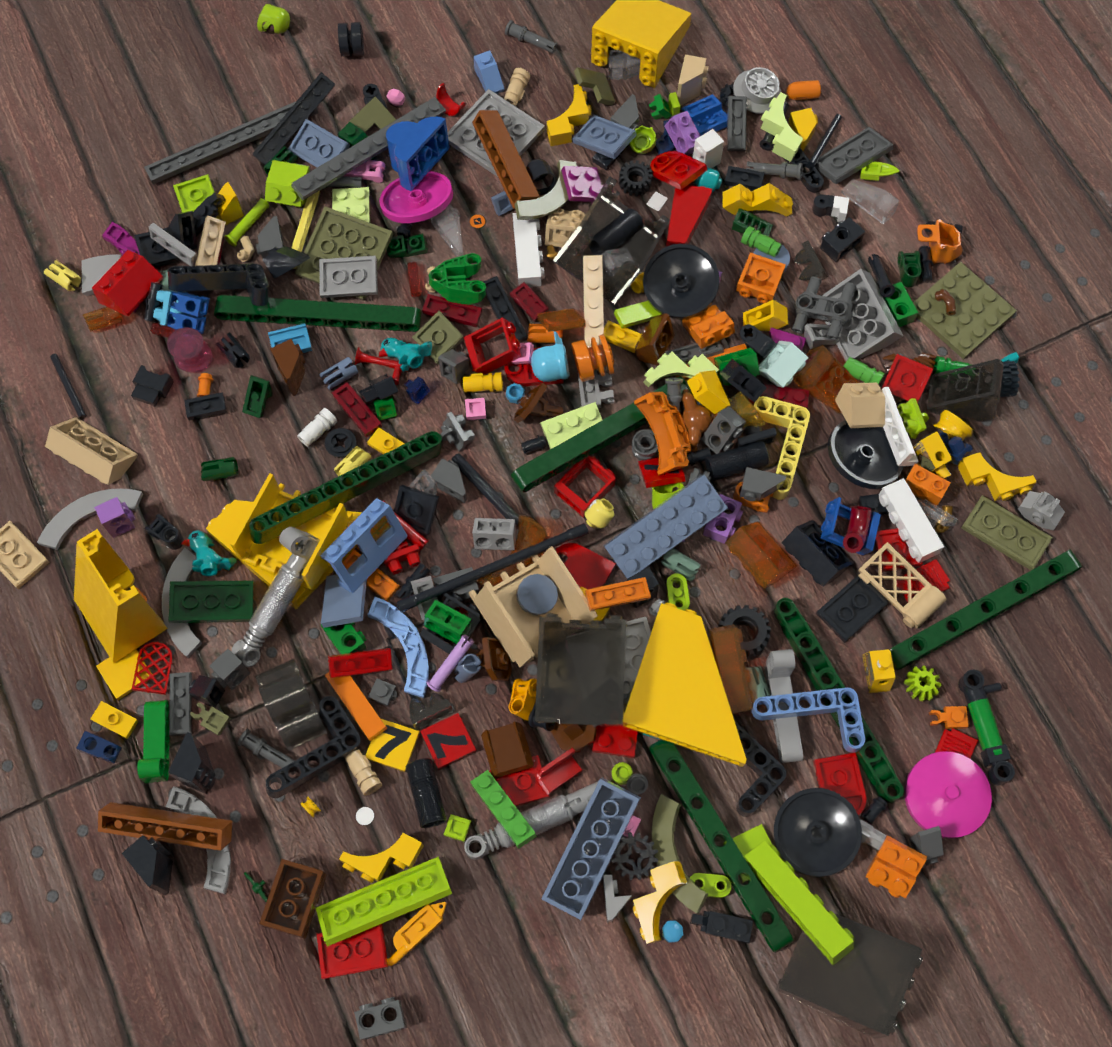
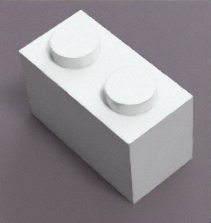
[693,129,724,169]

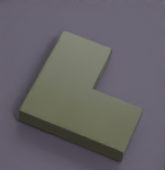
[574,67,615,106]
[349,97,396,132]

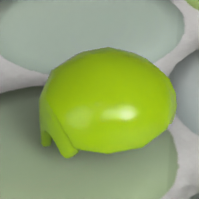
[629,125,657,154]

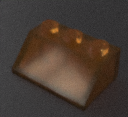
[725,521,797,588]

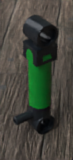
[958,669,1015,786]

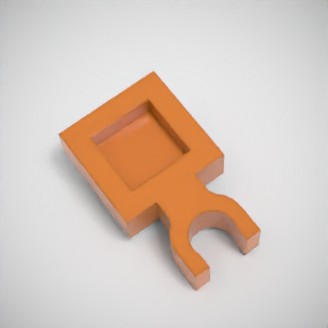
[929,706,968,729]

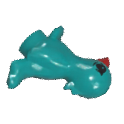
[379,338,432,371]
[181,530,237,576]

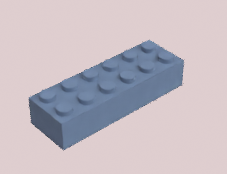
[603,475,728,578]
[542,778,641,920]

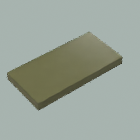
[961,495,1053,570]

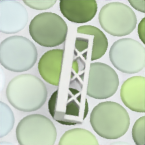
[882,387,919,466]

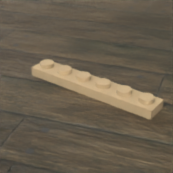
[583,255,604,371]

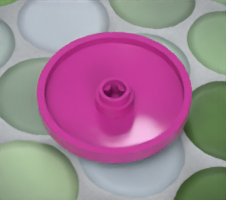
[379,171,453,223]
[904,751,992,839]

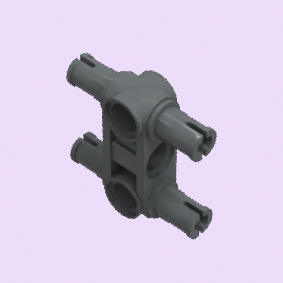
[792,276,857,340]

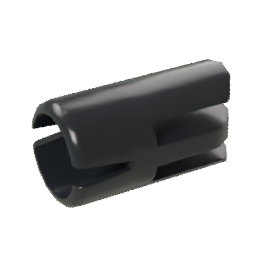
[216,332,250,368]

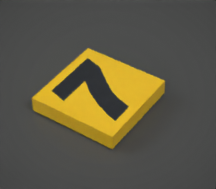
[366,718,420,772]

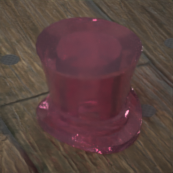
[167,327,212,372]

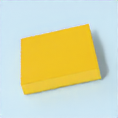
[96,649,152,700]

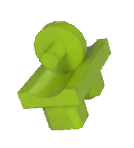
[897,398,929,439]

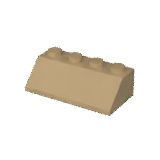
[45,417,138,485]

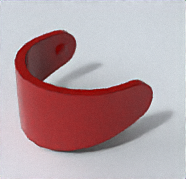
[436,83,466,116]

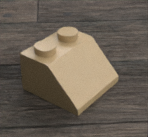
[677,55,709,106]
[835,382,885,428]

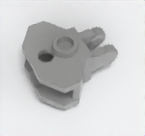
[1018,491,1065,530]

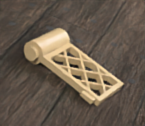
[858,542,946,628]

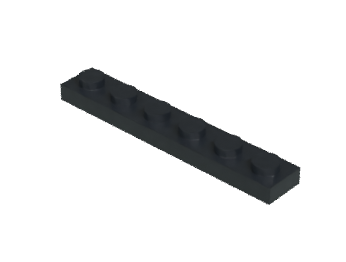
[252,72,335,166]

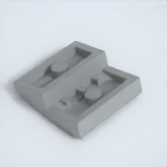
[81,255,122,296]

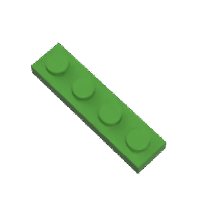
[470,770,537,849]

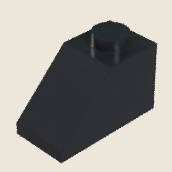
[262,246,310,279]
[189,675,225,708]

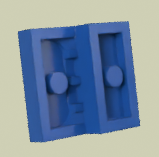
[682,94,727,136]

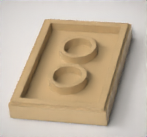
[0,521,49,589]

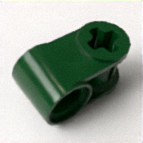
[897,251,921,287]

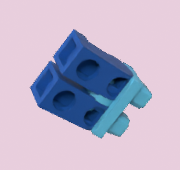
[153,290,210,336]

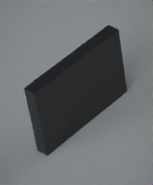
[816,575,889,643]

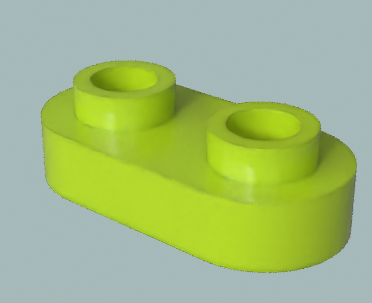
[666,573,690,611]
[690,873,731,898]

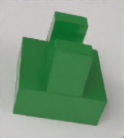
[649,94,672,120]
[373,396,397,421]

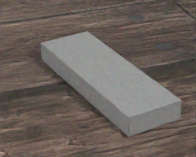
[149,223,197,266]

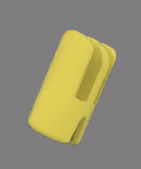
[44,260,81,291]
[334,446,372,476]

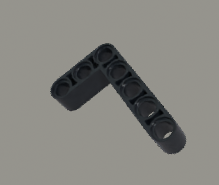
[168,263,269,306]
[266,696,360,798]
[735,722,786,817]

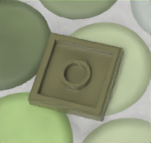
[412,311,464,364]

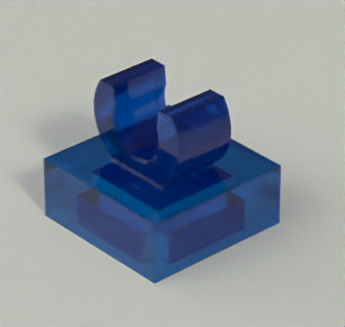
[404,377,430,404]

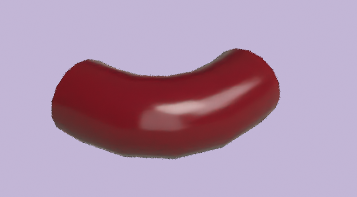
[843,506,872,553]

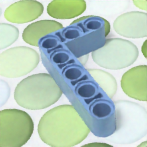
[752,688,865,753]

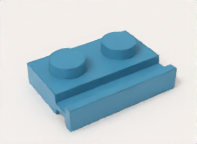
[268,323,312,353]

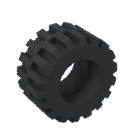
[716,605,771,662]

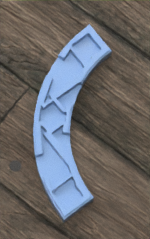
[368,597,429,698]

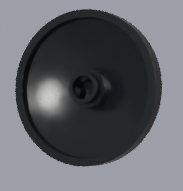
[643,244,719,319]
[828,420,903,489]
[774,788,862,877]

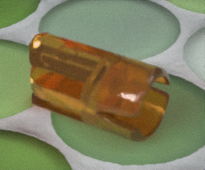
[83,307,122,332]

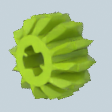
[904,666,941,702]

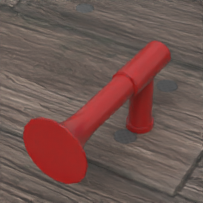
[355,347,408,385]

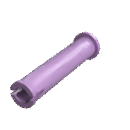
[426,635,474,692]

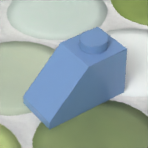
[473,51,504,94]

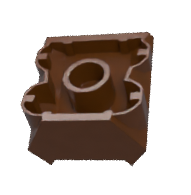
[481,721,534,778]

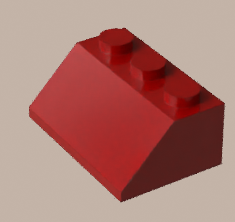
[92,250,164,316]

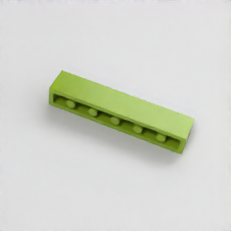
[745,841,854,965]

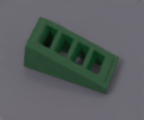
[732,208,773,236]

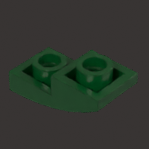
[387,233,428,258]

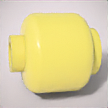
[585,499,614,529]

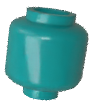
[693,167,722,193]

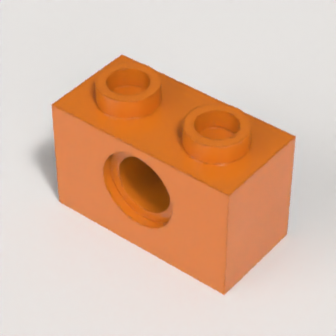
[905,464,951,507]

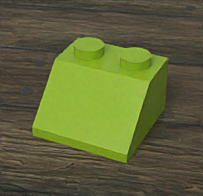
[265,160,310,207]

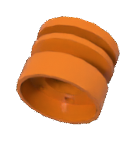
[571,334,614,382]

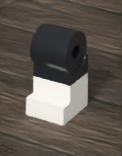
[812,195,849,222]

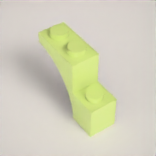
[761,92,803,162]
[643,352,719,387]

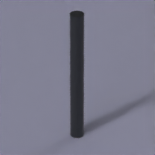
[808,114,842,167]
[50,354,87,419]

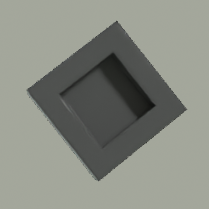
[368,679,396,707]

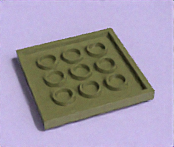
[295,207,393,301]
[913,262,1017,360]

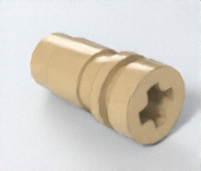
[504,68,531,107]
[345,750,382,796]

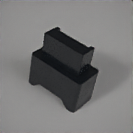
[131,365,174,407]
[359,373,399,402]

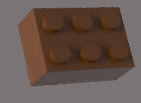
[259,859,327,939]

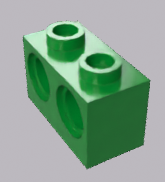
[883,282,918,327]
[424,600,471,644]
[321,622,367,654]

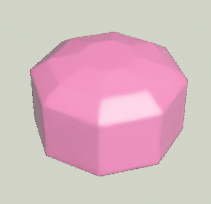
[386,89,405,107]

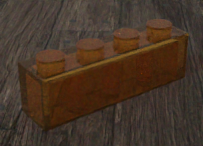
[709,624,755,714]

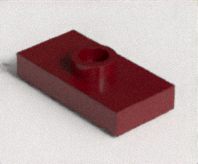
[510,282,549,322]

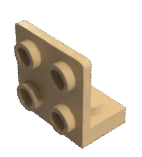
[545,208,586,249]

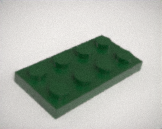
[168,581,254,623]

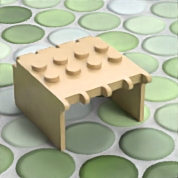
[469,547,598,667]

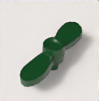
[244,872,269,903]

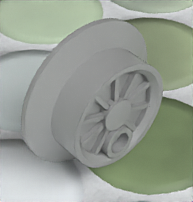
[733,67,781,114]

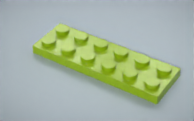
[316,857,452,946]

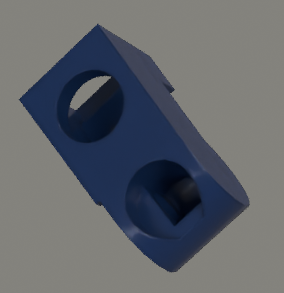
[76,731,122,764]

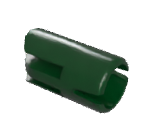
[264,146,298,175]
[201,457,239,481]

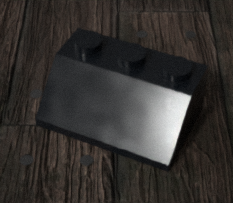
[781,520,854,587]
[168,732,216,794]
[122,835,173,895]

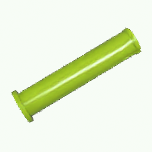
[224,198,270,247]

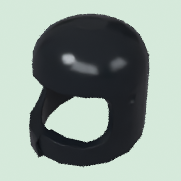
[526,159,557,195]

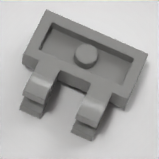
[578,370,614,408]

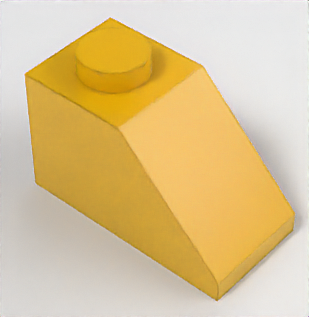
[788,108,818,151]
[215,182,244,225]
[743,300,788,331]
[687,370,730,414]

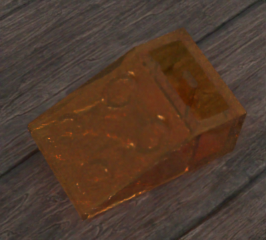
[793,345,859,413]

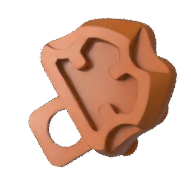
[917,220,962,264]

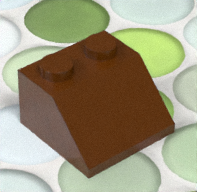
[635,313,675,366]
[270,339,306,396]

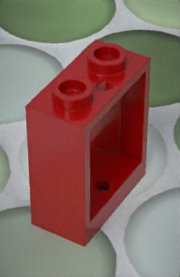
[464,317,522,375]
[554,456,616,518]

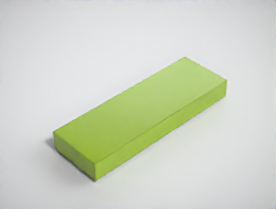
[614,301,662,329]

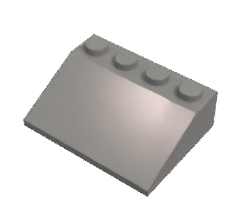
[822,269,903,362]

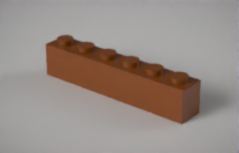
[472,110,540,209]
[98,802,232,851]

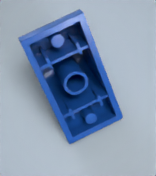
[386,117,450,191]

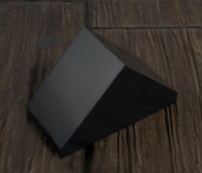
[166,211,197,250]

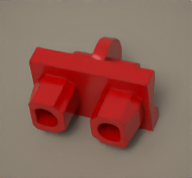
[384,541,420,575]

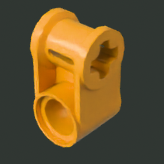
[509,678,540,720]

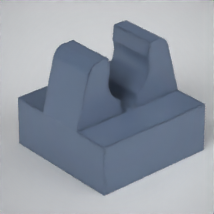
[491,191,513,216]

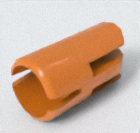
[786,80,821,100]
[527,324,563,343]

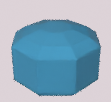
[506,383,525,404]
[662,921,683,943]

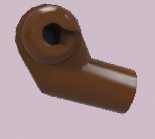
[935,289,956,316]

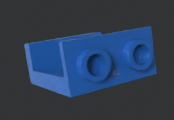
[821,497,881,555]

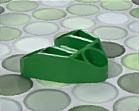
[429,253,486,305]

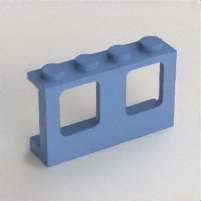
[320,498,407,593]

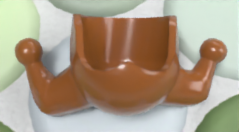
[682,389,712,452]

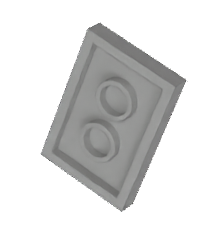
[319,256,377,298]

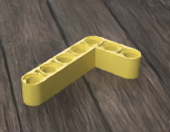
[752,396,810,500]

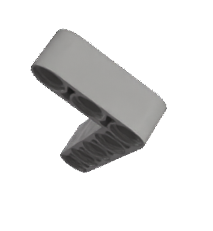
[765,649,803,763]

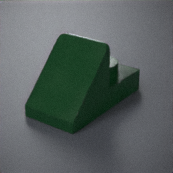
[242,375,273,418]

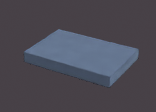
[572,115,637,159]
[288,119,350,168]
[321,574,367,628]

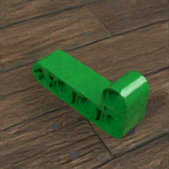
[137,700,170,783]

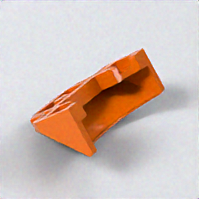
[634,392,691,475]

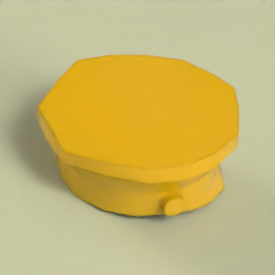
[933,410,973,440]

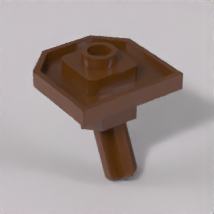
[513,383,564,423]
[464,637,512,682]
[549,700,598,753]

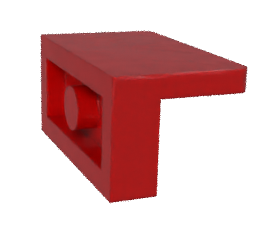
[535,747,582,795]

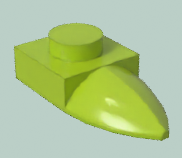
[861,162,899,181]

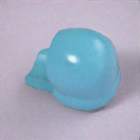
[531,331,570,382]

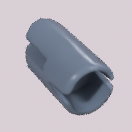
[319,357,358,390]
[454,654,481,683]

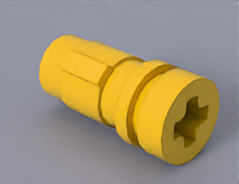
[463,372,503,392]

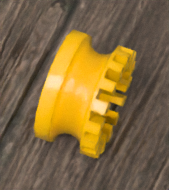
[300,797,321,818]

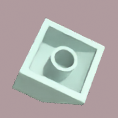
[759,341,808,387]

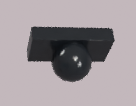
[736,422,777,452]

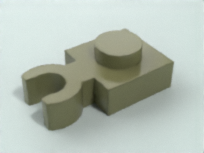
[190,703,231,736]

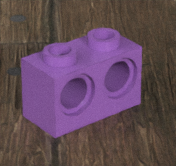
[665,111,700,155]
[703,494,743,544]
[94,497,135,538]

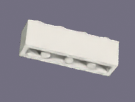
[513,213,545,287]
[879,478,944,563]

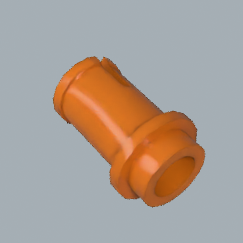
[197,373,214,397]

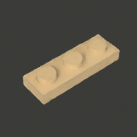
[195,216,225,266]

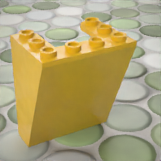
[591,0,692,88]
[74,529,168,663]

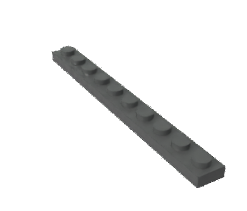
[291,97,446,200]
[144,102,318,185]

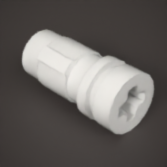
[297,408,338,447]

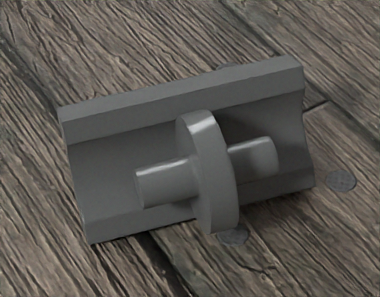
[440,412,475,452]

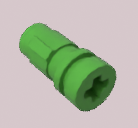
[741,226,782,257]
[842,357,885,385]

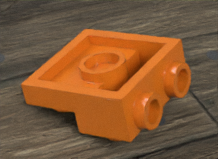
[736,252,786,304]
[682,305,735,349]
[866,835,927,898]

